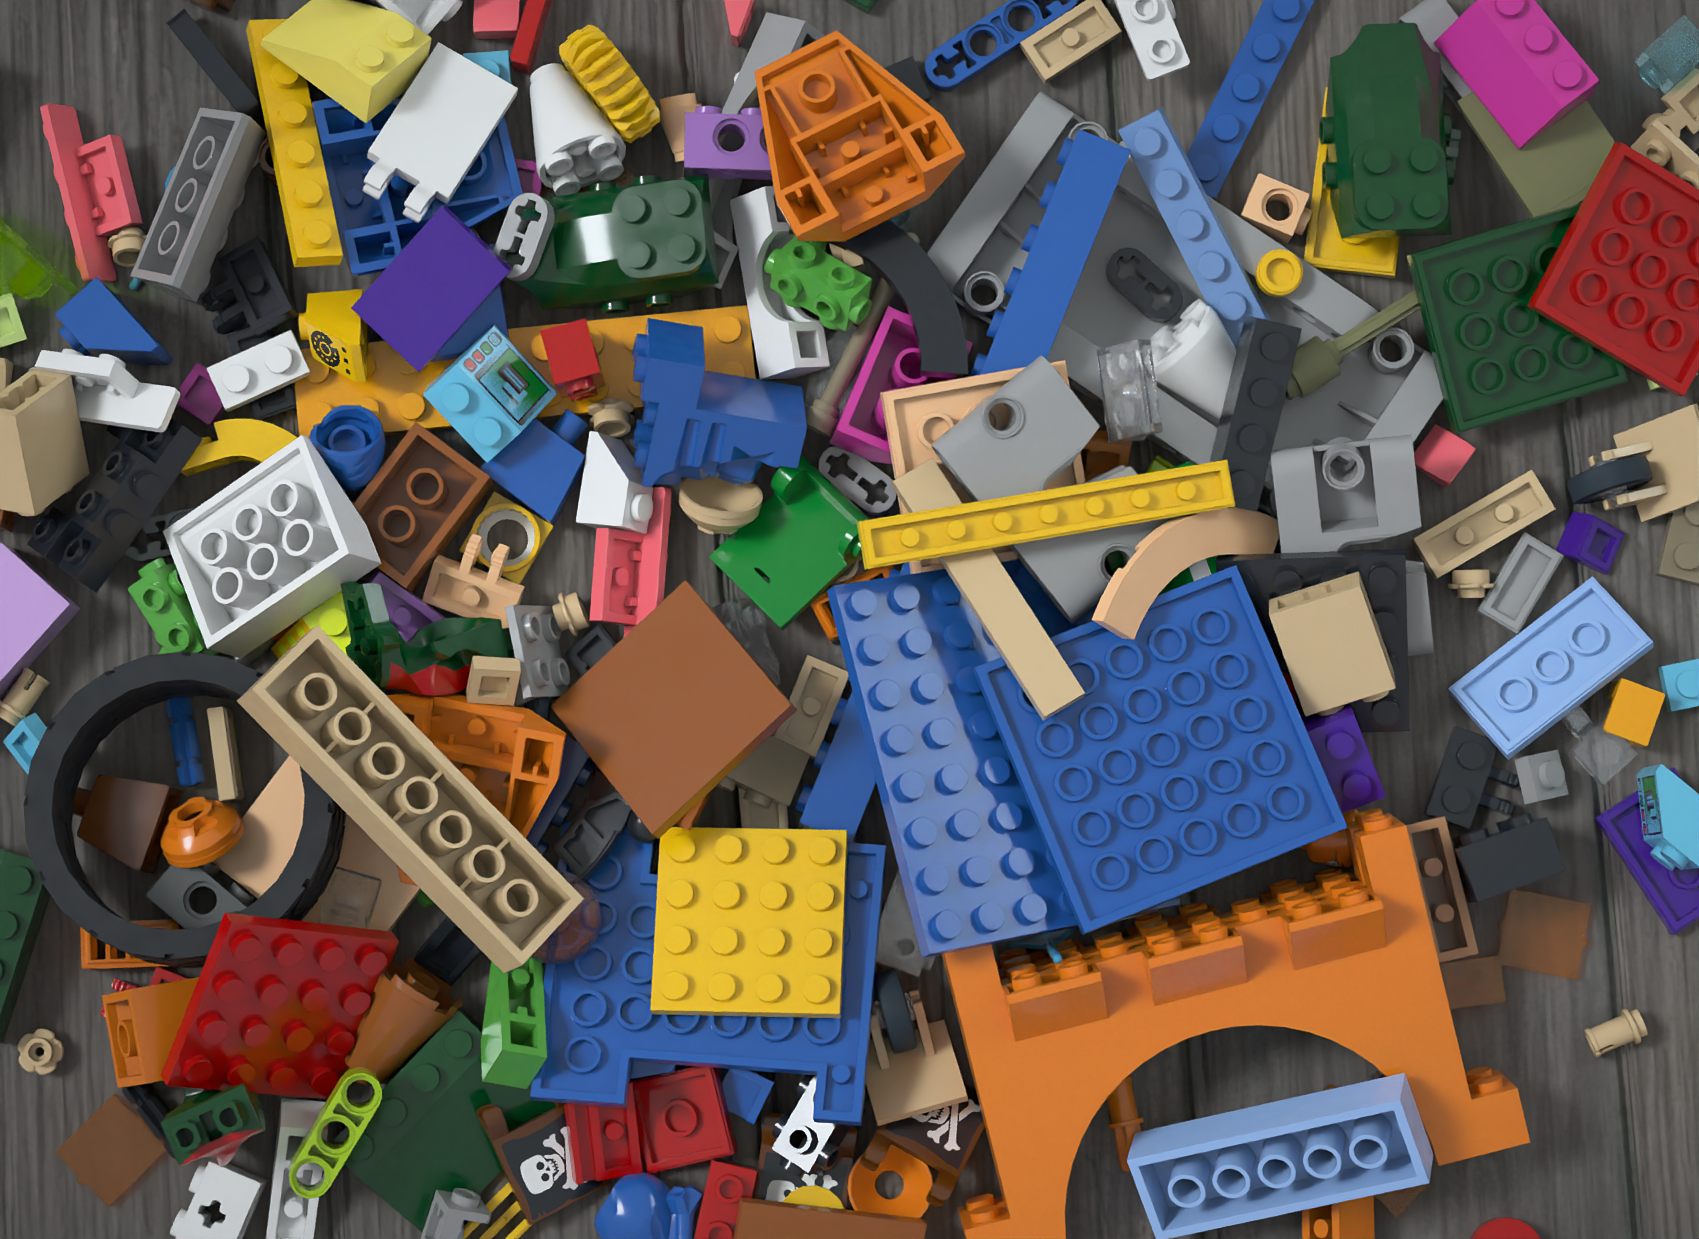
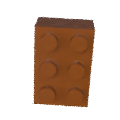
[353,422,495,593]

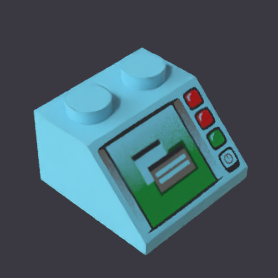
[423,324,558,463]
[1636,764,1699,871]

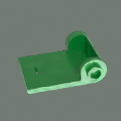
[709,455,870,631]

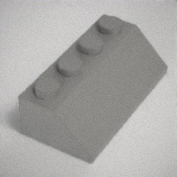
[130,107,266,302]

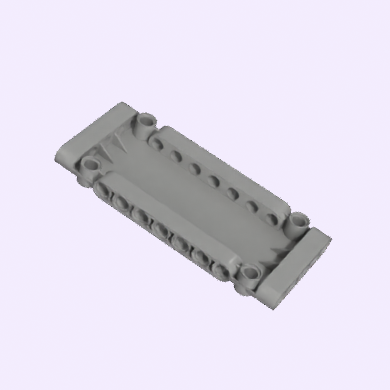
[927,91,1443,520]

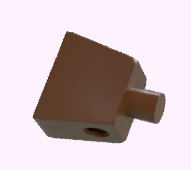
[73,775,183,874]

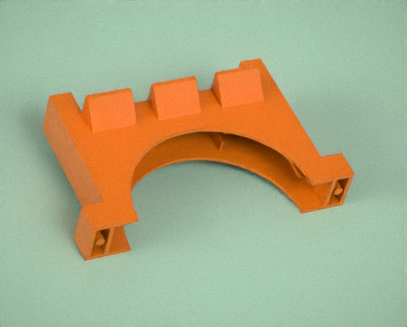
[942,808,1530,1239]

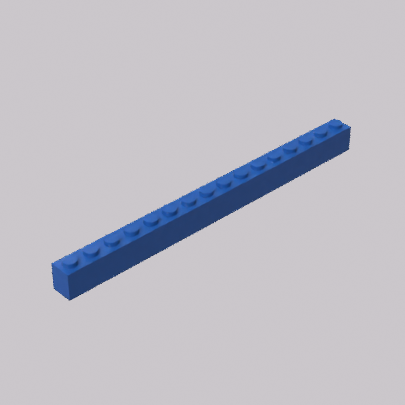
[795,129,1131,843]

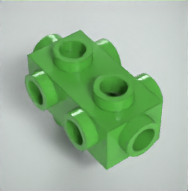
[764,236,872,331]
[127,557,220,656]

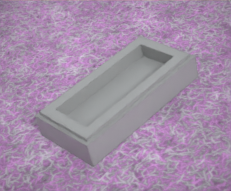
[1475,532,1564,635]

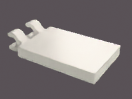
[362,42,518,223]

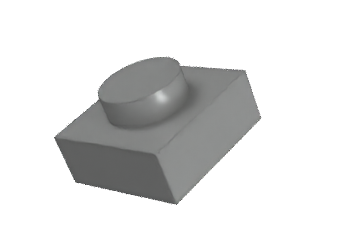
[1514,749,1569,804]

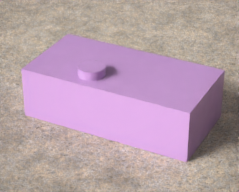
[0,543,81,698]

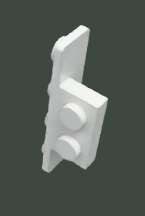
[1114,0,1190,81]
[28,349,180,433]

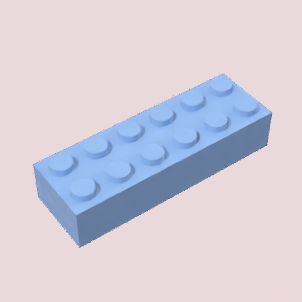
[1127,1073,1433,1239]

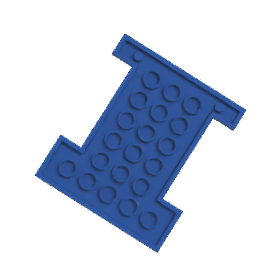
[530,823,887,1126]

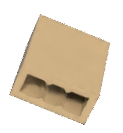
[0,369,90,517]
[1269,571,1396,716]

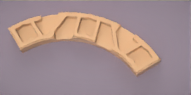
[1092,507,1279,640]

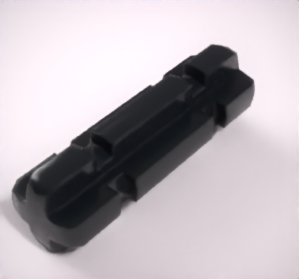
[122,1083,176,1159]

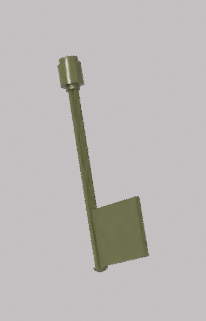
[1285,92,1615,400]

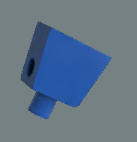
[480,409,588,526]

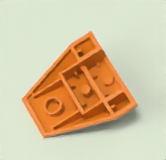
[754,30,966,242]
[386,693,566,886]

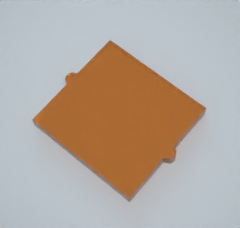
[1496,889,1591,980]
[55,1094,167,1207]

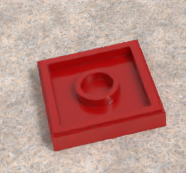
[631,1066,738,1174]

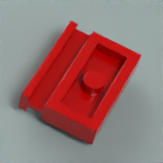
[564,1080,643,1185]

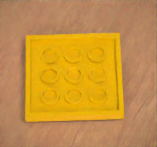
[650,827,848,1018]

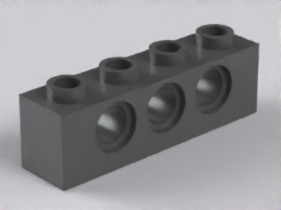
[145,862,255,929]

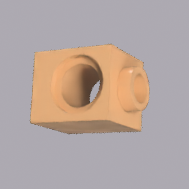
[1239,173,1312,244]

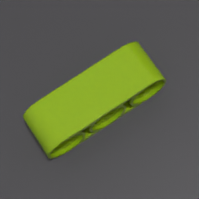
[289,1067,382,1199]

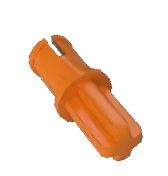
[1107,1076,1144,1172]

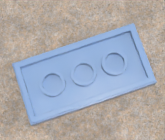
[1448,576,1654,760]

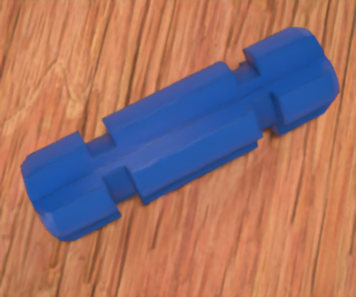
[165,697,205,787]

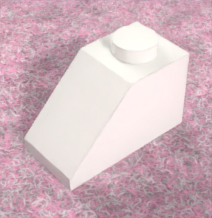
[576,431,654,534]

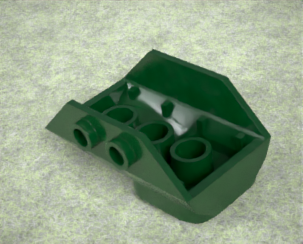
[1319,23,1455,239]
[506,173,719,314]

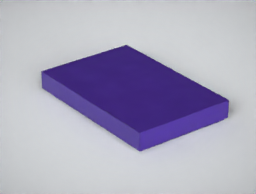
[351,205,513,372]
[1594,768,1699,935]

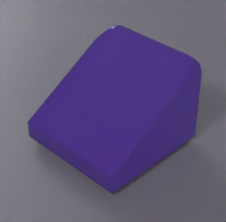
[1556,512,1625,575]

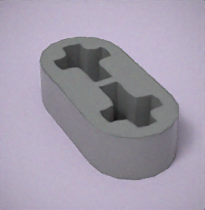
[493,193,555,281]
[819,446,897,515]

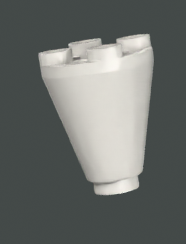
[530,63,626,196]
[1139,299,1237,420]

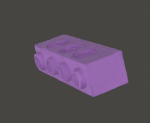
[683,106,772,180]

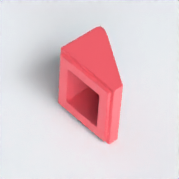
[473,0,521,39]
[724,0,756,47]
[1414,424,1476,488]

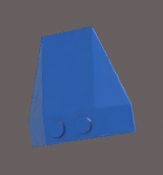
[312,98,523,277]

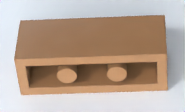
[1406,816,1479,963]

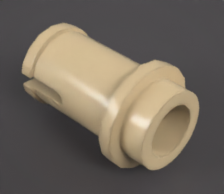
[0,667,50,727]
[1584,1008,1648,1058]

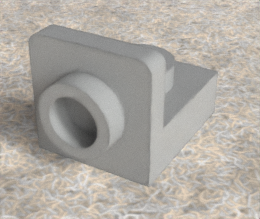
[421,1188,491,1239]

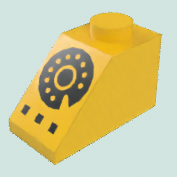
[299,289,369,383]

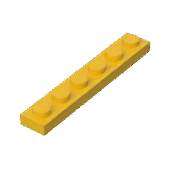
[246,19,343,267]

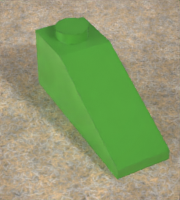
[481,954,547,1089]

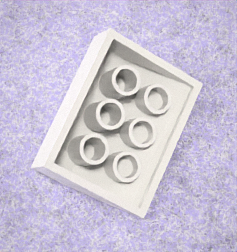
[163,435,382,658]

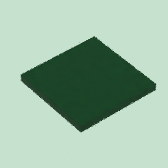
[1406,203,1629,434]

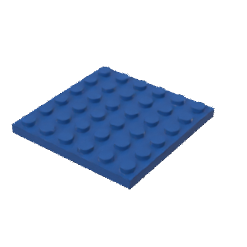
[973,565,1348,935]

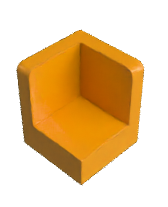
[1603,678,1666,749]

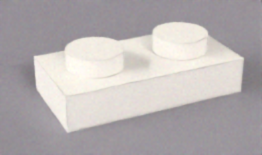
[207,330,312,412]

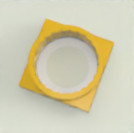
[459,491,554,585]

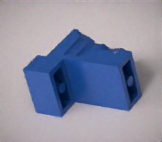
[632,318,807,487]

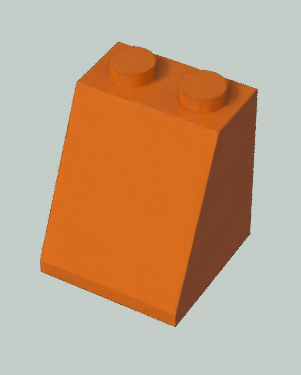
[102,977,199,1088]

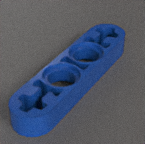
[925,0,1078,92]

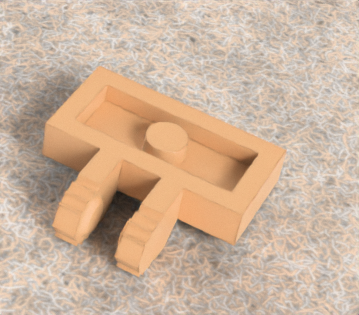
[422,533,525,629]

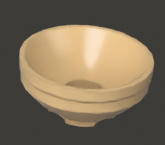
[678,476,763,535]

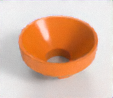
[160,797,245,868]
[847,1144,933,1218]

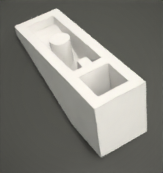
[265,1098,328,1239]

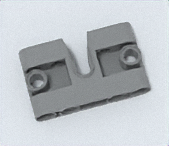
[931,355,1172,624]
[1271,434,1434,656]

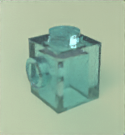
[1635,15,1699,94]

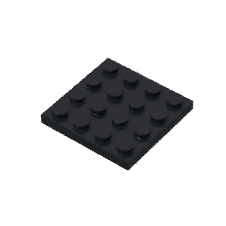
[1216,549,1410,733]

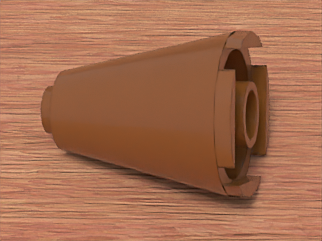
[345,952,463,1086]

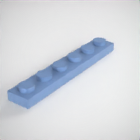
[1118,107,1271,350]

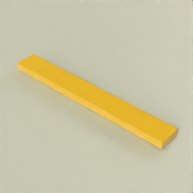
[857,460,1235,570]

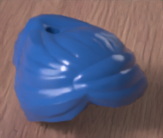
[309,405,386,492]

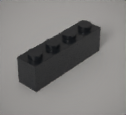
[1209,315,1302,512]

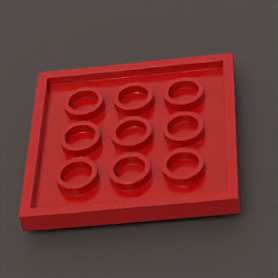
[1528,142,1699,396]
[160,913,399,1099]

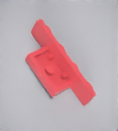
[40,103,143,283]
[590,487,672,638]

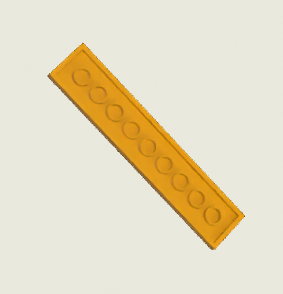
[294,305,756,438]

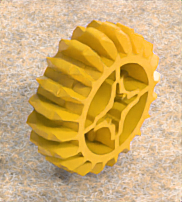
[559,24,660,143]

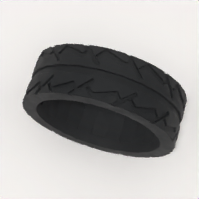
[23,652,346,968]

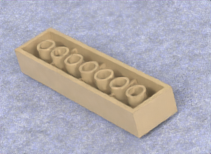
[237,625,584,973]

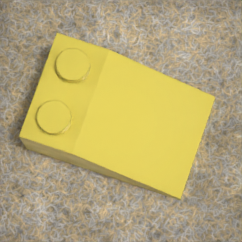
[260,0,432,123]

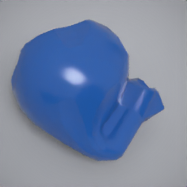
[594,1173,703,1239]

